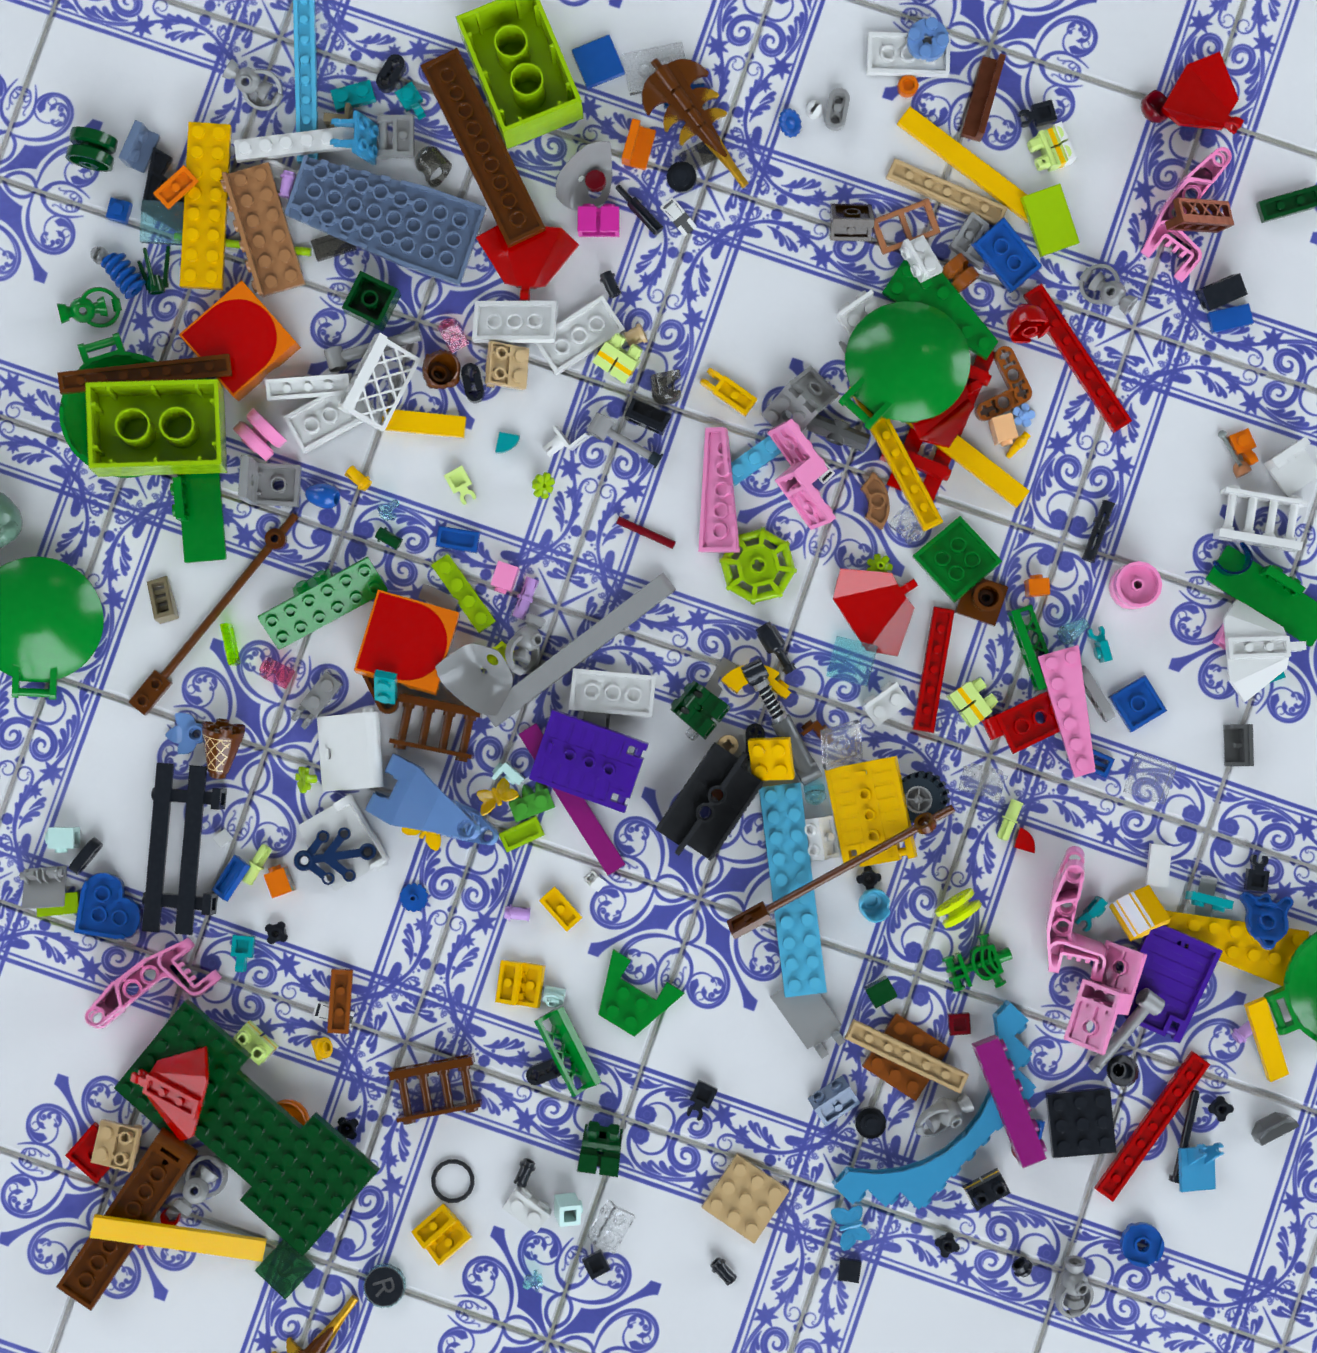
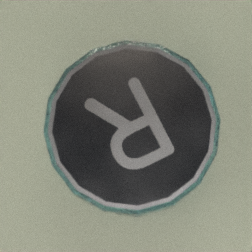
[363,1263,406,1308]

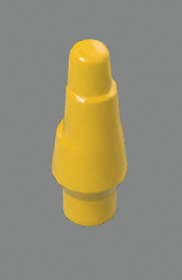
[1006,431,1031,459]

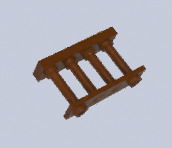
[389,693,482,762]
[388,1053,483,1125]

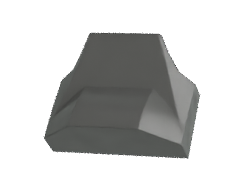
[1251,1112,1300,1146]

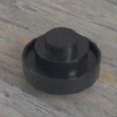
[666,161,697,193]
[1107,1055,1139,1087]
[855,1106,886,1139]

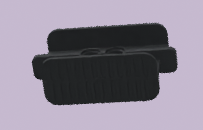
[655,742,764,861]

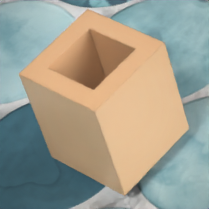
[988,413,1019,447]

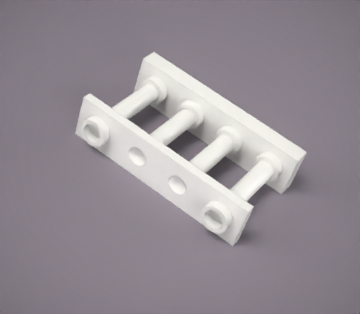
[1213,485,1309,553]

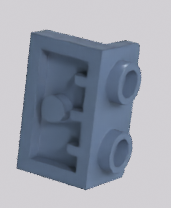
[118,120,160,173]
[808,1076,861,1126]

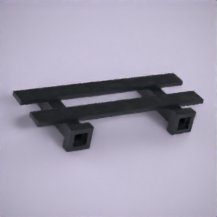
[142,763,227,935]

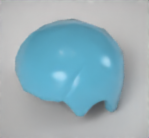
[858,888,890,923]

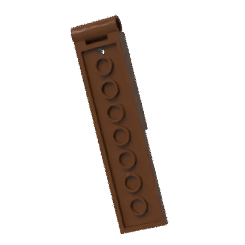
[56,1127,199,1311]

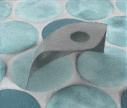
[555,141,612,210]
[435,643,513,716]

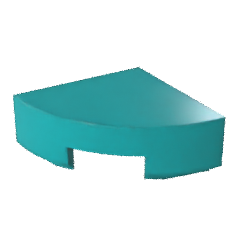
[495,432,520,453]

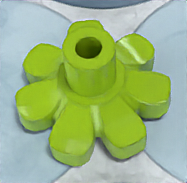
[532,472,555,499]
[866,554,893,572]
[295,767,317,793]

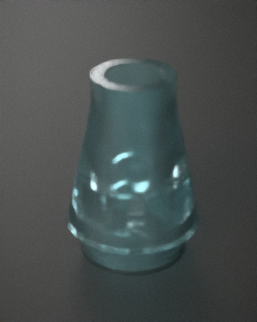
[1057,617,1089,645]

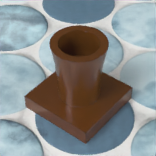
[955,578,1008,627]

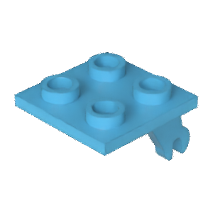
[330,110,379,165]
[1178,1142,1224,1192]

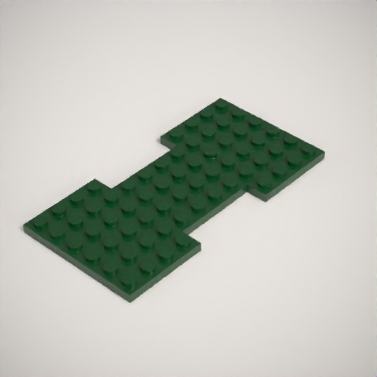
[114,999,380,1256]

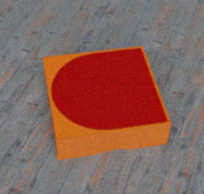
[179,280,301,401]
[354,590,460,696]

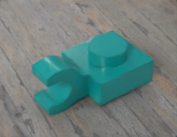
[394,81,426,121]
[1087,626,1113,663]
[1074,896,1108,932]
[230,935,255,972]

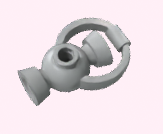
[222,59,284,111]
[1079,264,1138,315]
[505,613,546,676]
[915,1092,974,1137]
[172,1155,228,1217]
[1055,1255,1094,1319]

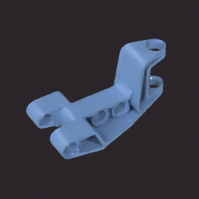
[365,753,499,846]

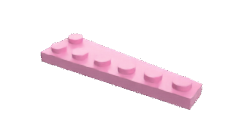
[699,427,740,553]
[1037,645,1096,778]

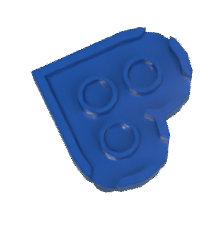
[74,873,142,939]

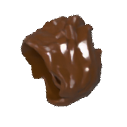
[422,349,461,389]

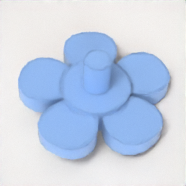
[1012,403,1035,427]

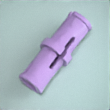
[512,577,539,620]

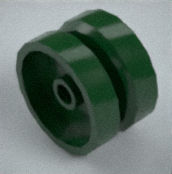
[65,126,118,172]

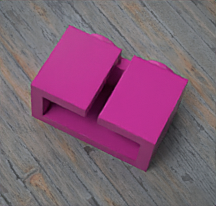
[578,203,620,237]

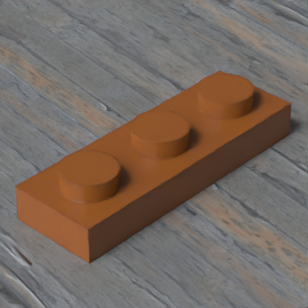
[327,968,353,1034]

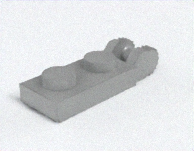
[291,671,343,729]

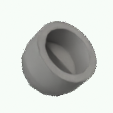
[90,246,109,265]

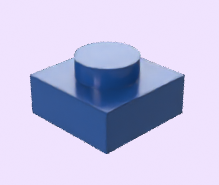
[105,197,133,224]

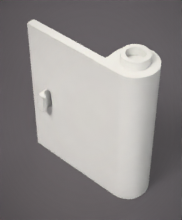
[317,708,384,792]
[296,794,389,891]

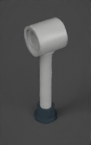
[586,412,664,468]

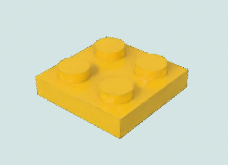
[748,737,795,781]

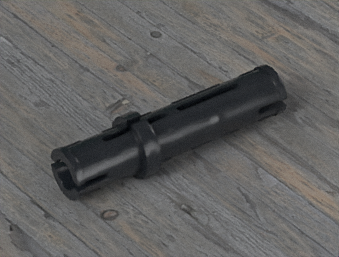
[1082,500,1115,563]

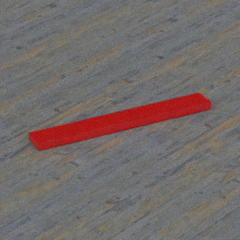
[1023,283,1132,433]
[1094,1051,1210,1202]

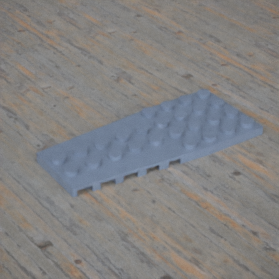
[285,155,486,286]

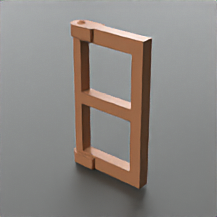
[872,198,941,255]

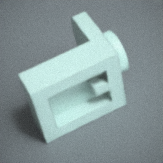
[492,762,526,785]

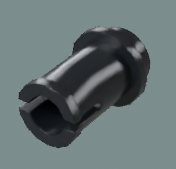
[600,270,622,299]
[514,1158,536,1188]
[710,1257,737,1286]

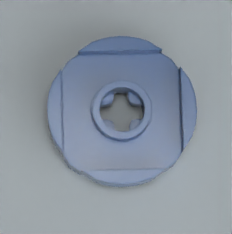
[907,17,949,62]

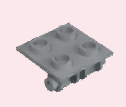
[19,866,67,910]

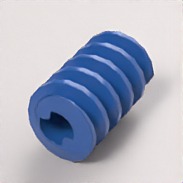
[101,253,146,299]

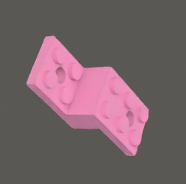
[767,418,836,530]
[1064,940,1147,1055]

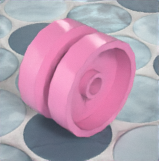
[233,408,287,462]
[1109,561,1162,610]

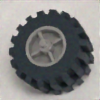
[902,771,950,823]

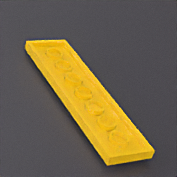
[180,122,232,290]

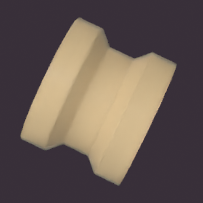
[717,735,738,754]

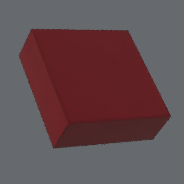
[947,1012,971,1036]

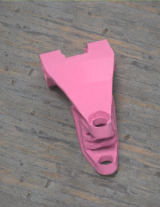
[1140,147,1232,283]
[1046,846,1106,982]
[85,937,222,1029]

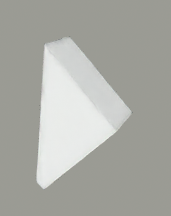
[212,829,234,848]
[584,870,607,892]

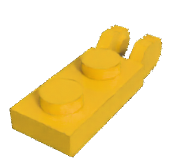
[700,368,758,417]

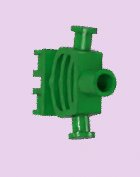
[942,933,1013,992]

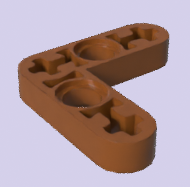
[975,346,1032,421]

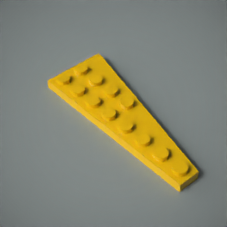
[1165,910,1309,986]

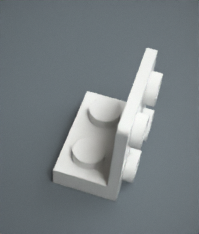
[1263,437,1317,497]

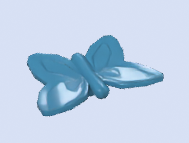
[831,1205,871,1251]

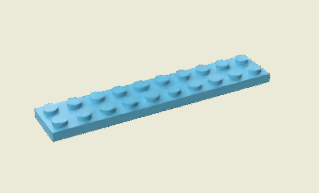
[759,782,827,998]

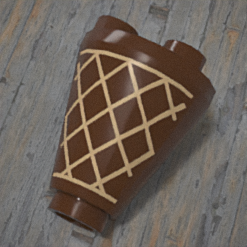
[202,718,246,779]

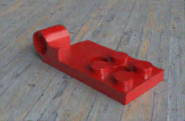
[982,691,1060,754]

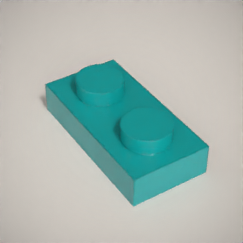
[330,80,376,113]
[374,669,397,704]
[1185,891,1234,912]

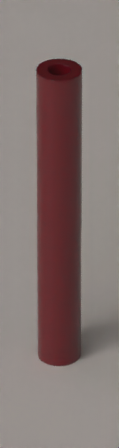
[616,516,676,549]

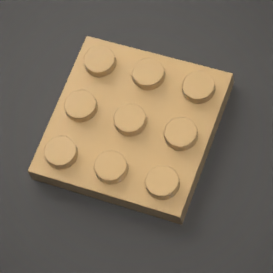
[702,1153,790,1244]

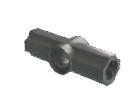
[806,414,870,452]

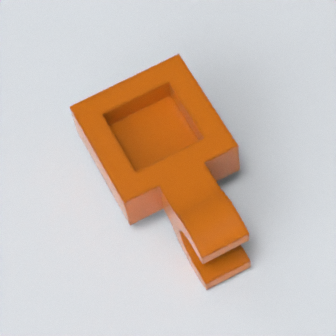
[1227,428,1258,466]

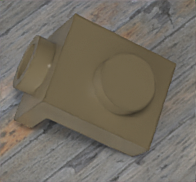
[323,103,355,128]

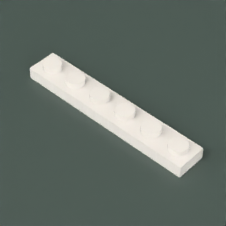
[234,127,354,163]

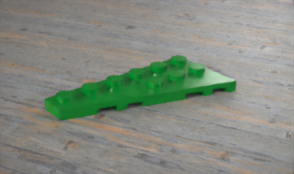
[882,260,998,360]

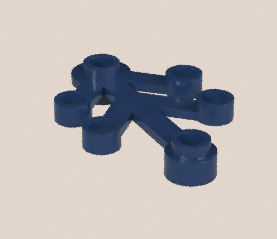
[294,827,376,885]

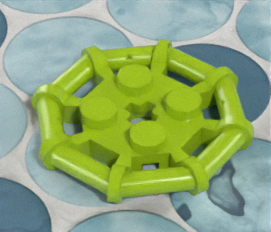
[719,527,797,605]

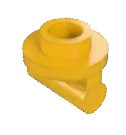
[311,1037,333,1061]

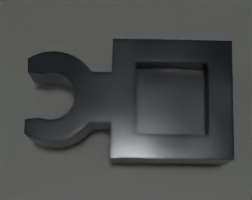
[1018,99,1057,128]
[1244,854,1270,892]
[687,1079,718,1121]

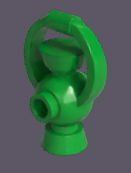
[57,287,122,328]

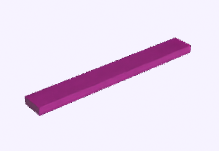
[518,723,626,875]

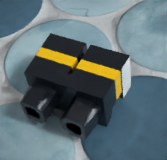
[962,1168,1011,1211]

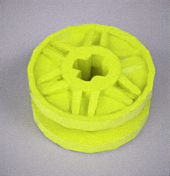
[934,888,982,928]

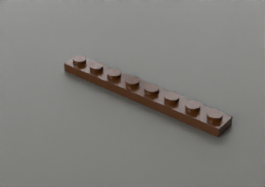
[57,354,233,395]

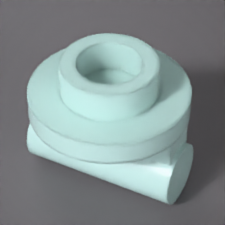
[543,985,566,1008]

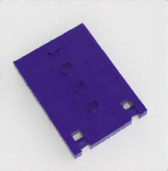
[529,709,649,813]
[1117,925,1223,1043]

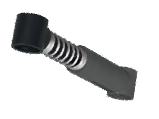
[740,658,822,786]

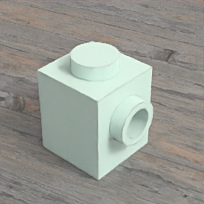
[45,827,80,853]
[554,1193,583,1227]

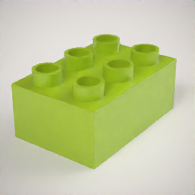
[455,0,584,149]
[86,379,227,477]

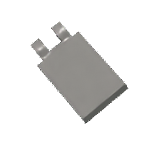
[770,988,846,1058]

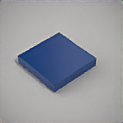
[571,35,625,90]
[1108,675,1167,732]

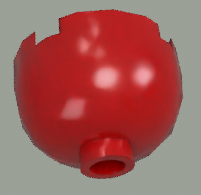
[1007,304,1050,344]

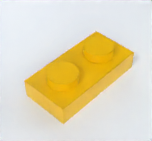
[539,886,583,932]

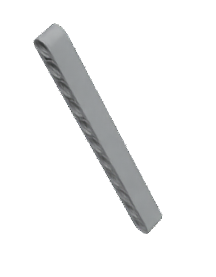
[486,573,676,727]

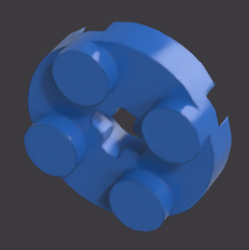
[1120,1222,1164,1267]

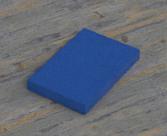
[972,218,1042,293]

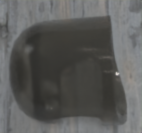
[415,146,452,187]
[650,369,681,405]

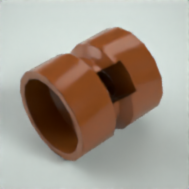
[942,253,980,293]

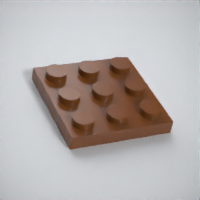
[862,1012,950,1101]

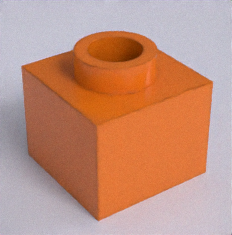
[1024,574,1050,597]

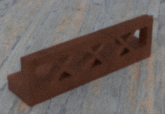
[960,53,1006,142]
[1165,197,1234,233]

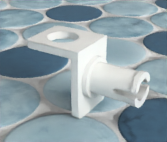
[542,426,591,458]

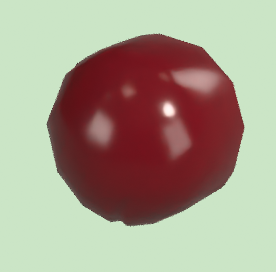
[1140,90,1168,123]

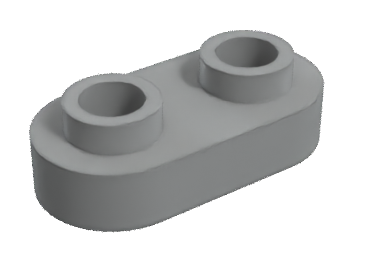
[825,88,850,131]

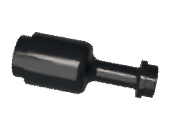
[756,621,796,675]

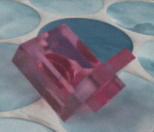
[437,318,469,353]
[259,657,295,689]

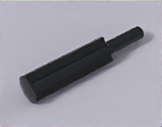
[616,185,664,236]

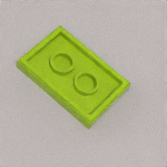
[1020,184,1080,257]

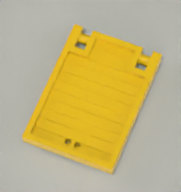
[825,756,917,867]

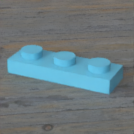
[731,436,781,486]

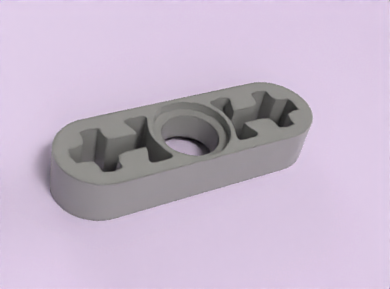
[1082,665,1115,722]

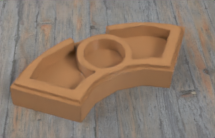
[860,472,890,530]

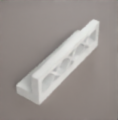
[265,373,352,401]

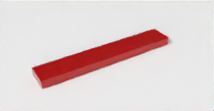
[912,606,955,733]

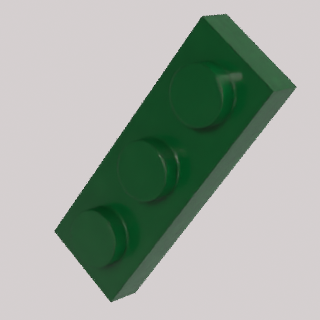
[1256,185,1317,223]

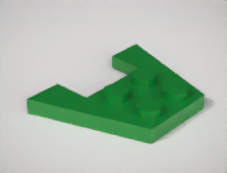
[598,949,685,1037]

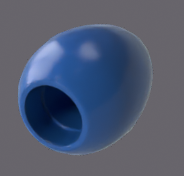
[305,484,340,509]

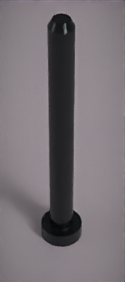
[1168,1090,1200,1184]

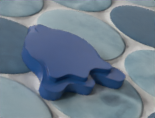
[1240,891,1294,950]

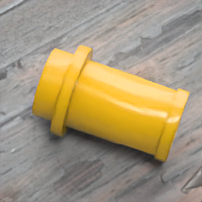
[345,465,372,491]

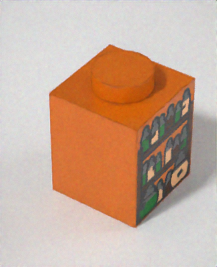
[264,864,296,898]

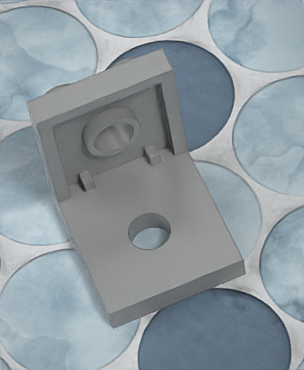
[761,366,840,432]
[238,455,302,507]

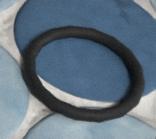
[431,1159,474,1203]

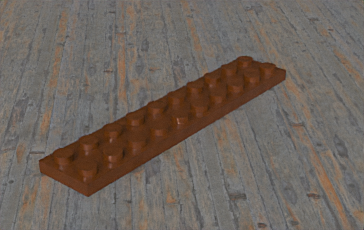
[420,48,546,248]

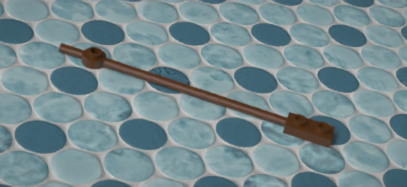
[128,512,299,715]
[727,804,956,939]

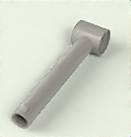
[324,328,422,372]
[1088,988,1165,1074]

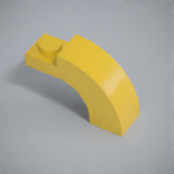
[721,665,791,700]

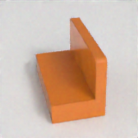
[622,118,656,170]
[153,165,199,210]

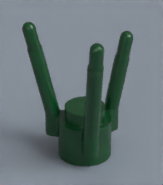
[137,246,170,295]

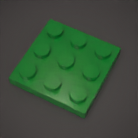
[913,516,1002,603]

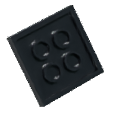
[1046,1087,1116,1158]

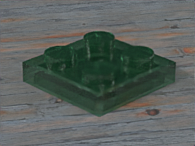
[254,1239,316,1299]

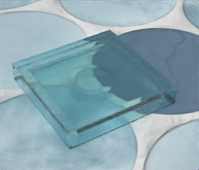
[140,200,184,246]
[827,636,878,687]

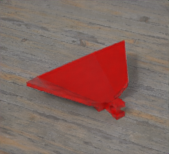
[1161,51,1244,134]
[476,225,579,301]
[912,380,982,448]
[833,568,918,657]
[130,1046,209,1141]

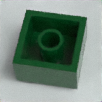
[342,271,401,332]

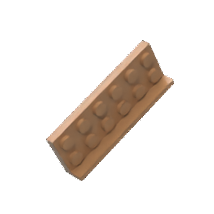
[220,162,306,297]

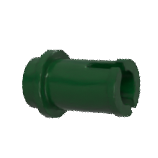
[375,527,403,550]

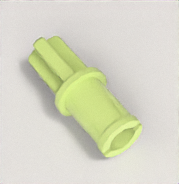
[997,799,1024,841]
[242,844,272,885]

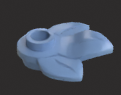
[165,713,203,754]

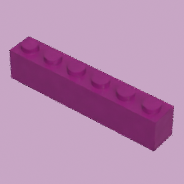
[971,1035,1047,1168]

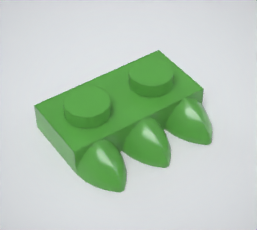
[509,782,555,822]

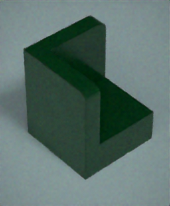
[863,976,897,1008]

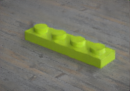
[431,554,496,634]

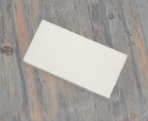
[1145,843,1172,888]

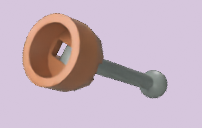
[1218,430,1252,478]

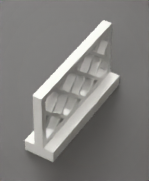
[337,333,421,432]

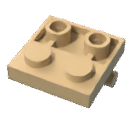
[485,341,529,390]
[91,1119,143,1172]

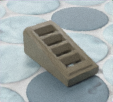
[147,576,179,624]

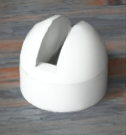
[806,100,823,119]

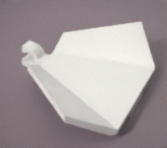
[1223,599,1307,702]

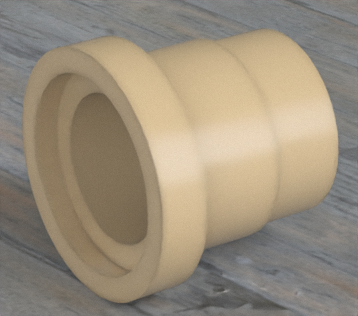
[624,323,648,347]

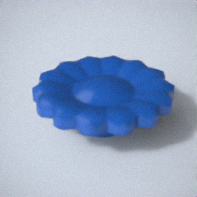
[779,108,802,138]
[400,883,428,912]

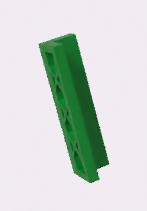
[1007,604,1049,691]
[534,1006,602,1097]

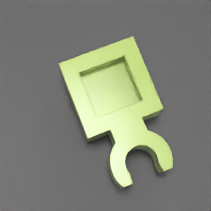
[444,466,476,505]

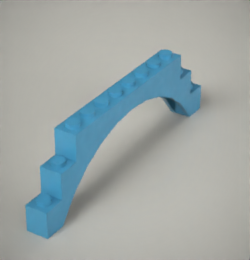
[832,1000,1036,1210]

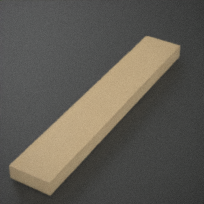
[886,158,1008,226]
[844,1019,969,1094]

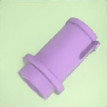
[278,170,296,199]
[504,904,531,921]
[1231,1020,1253,1044]

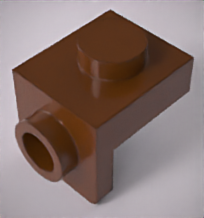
[800,719,833,745]

